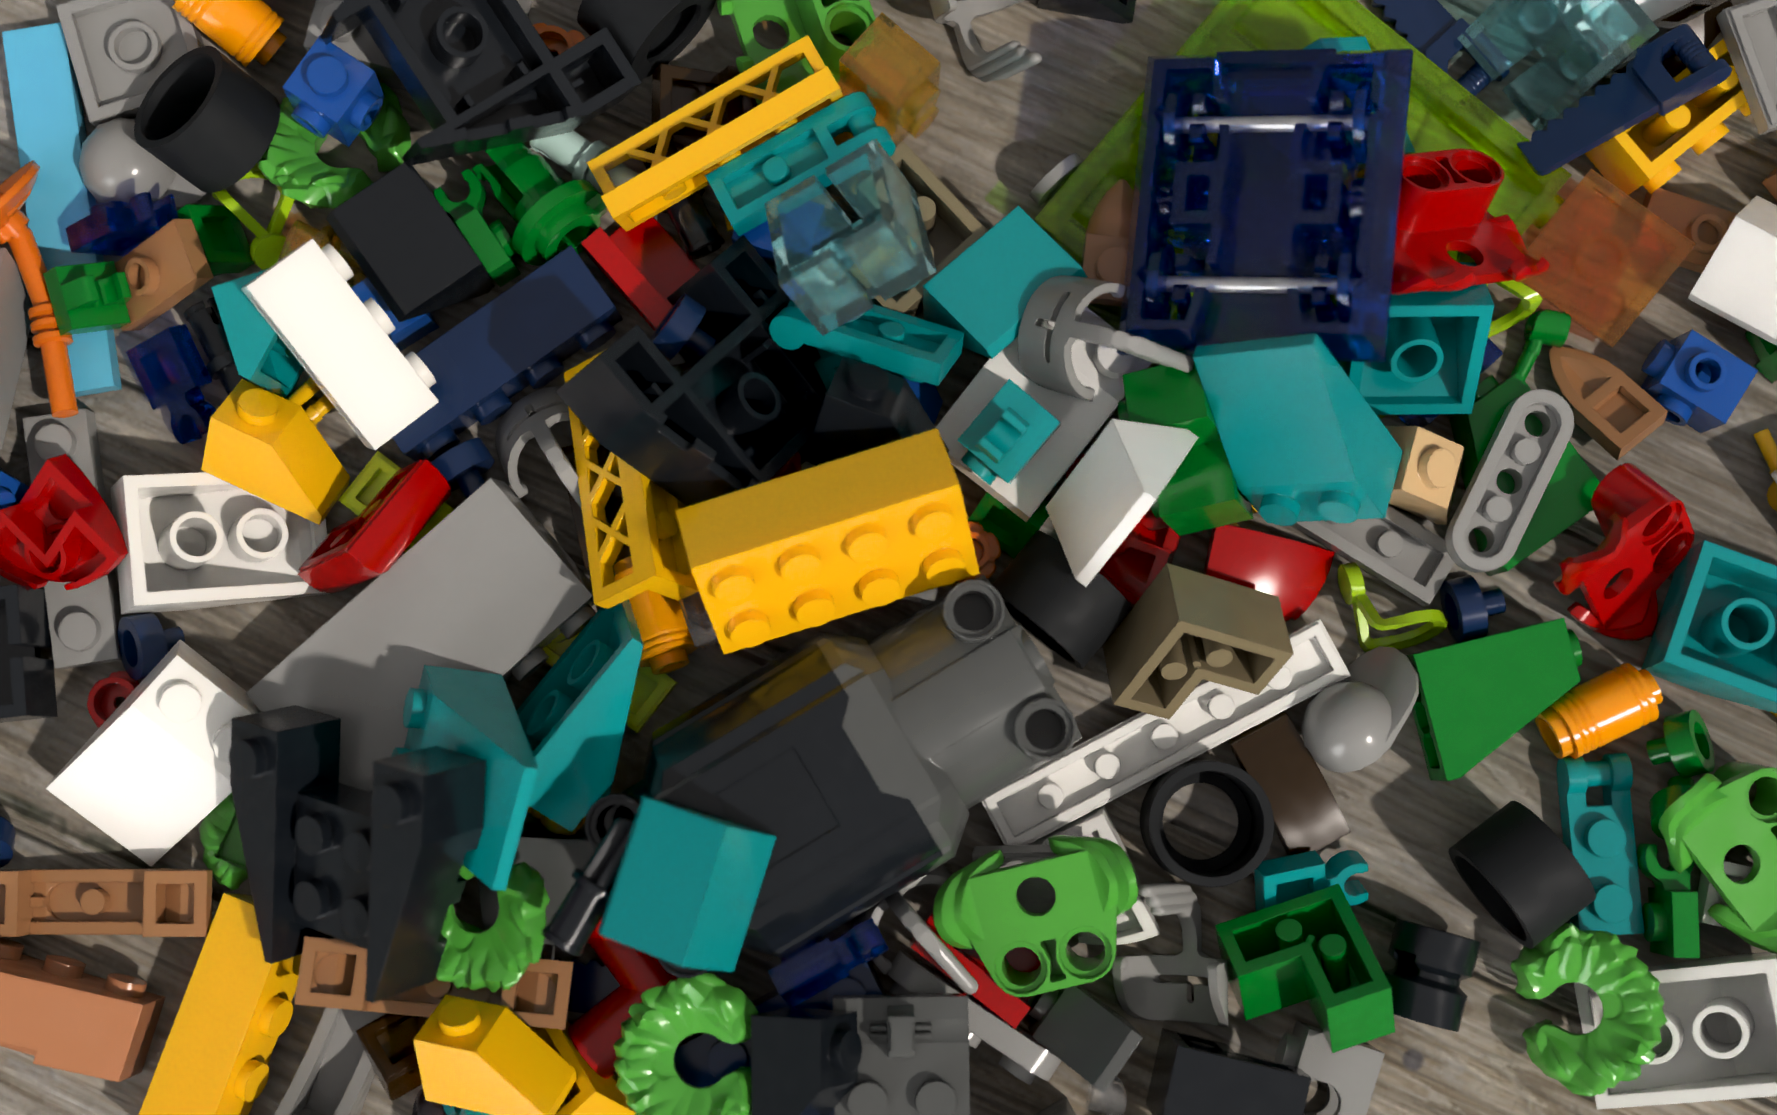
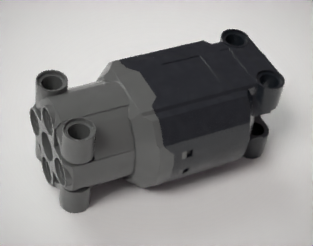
[585,574,1082,978]

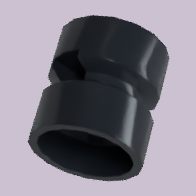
[1384,918,1481,1032]

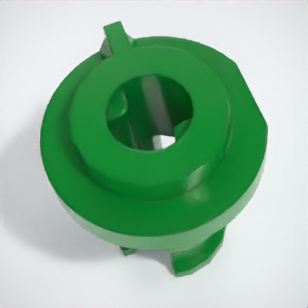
[472,142,608,265]

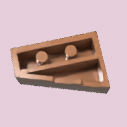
[0,938,166,1082]

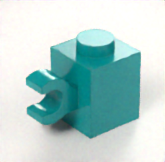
[957,379,1061,485]

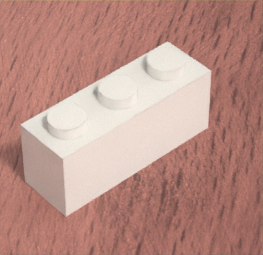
[241,239,439,450]

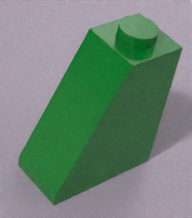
[1450,372,1600,576]
[1406,618,1583,781]

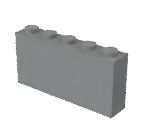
[246,478,596,793]

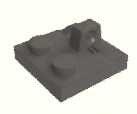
[833,993,970,1115]

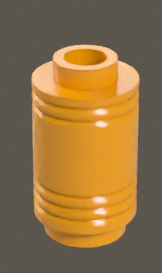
[172,0,287,68]
[613,556,698,675]
[1535,663,1663,759]

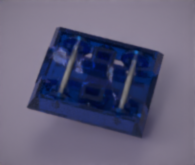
[1117,48,1413,362]

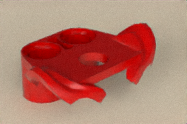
[1366,148,1550,295]
[1553,463,1694,641]

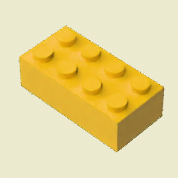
[675,428,980,655]

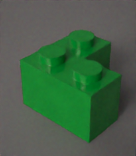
[1118,356,1254,536]
[1215,884,1395,1053]

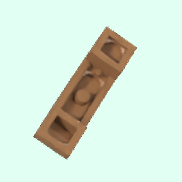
[0,868,212,937]
[294,936,574,1030]

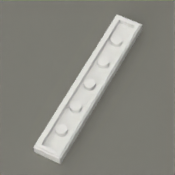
[981,619,1351,845]

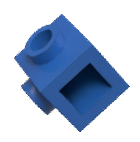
[282,36,385,147]
[1641,329,1758,433]

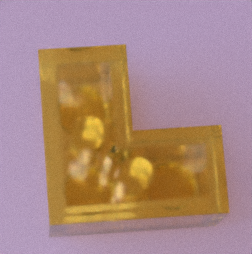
[833,12,941,192]

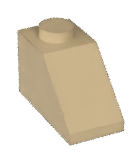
[1385,426,1464,525]

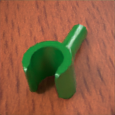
[1509,309,1571,380]

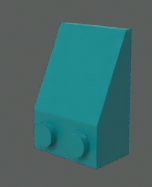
[1193,333,1403,526]
[1641,540,1777,713]
[516,599,644,832]
[392,665,538,891]

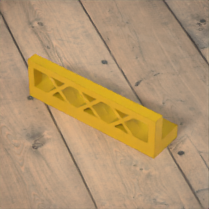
[586,35,844,232]
[564,349,699,609]

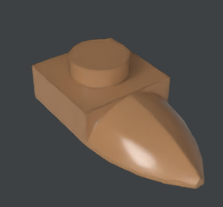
[1081,179,1151,309]
[1549,346,1668,461]

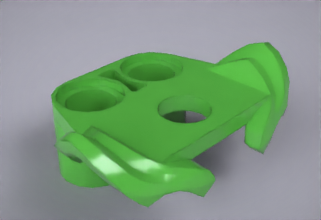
[717,0,878,105]
[1658,761,1777,954]
[933,835,1138,997]

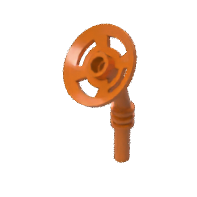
[0,160,79,418]

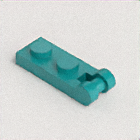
[705,92,896,236]
[769,285,965,386]
[1556,752,1644,935]

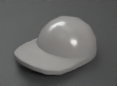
[79,118,210,213]
[1301,646,1419,773]

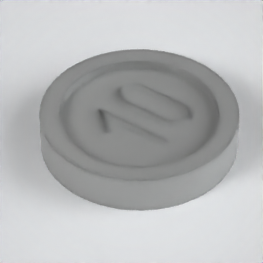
[1029,153,1085,205]

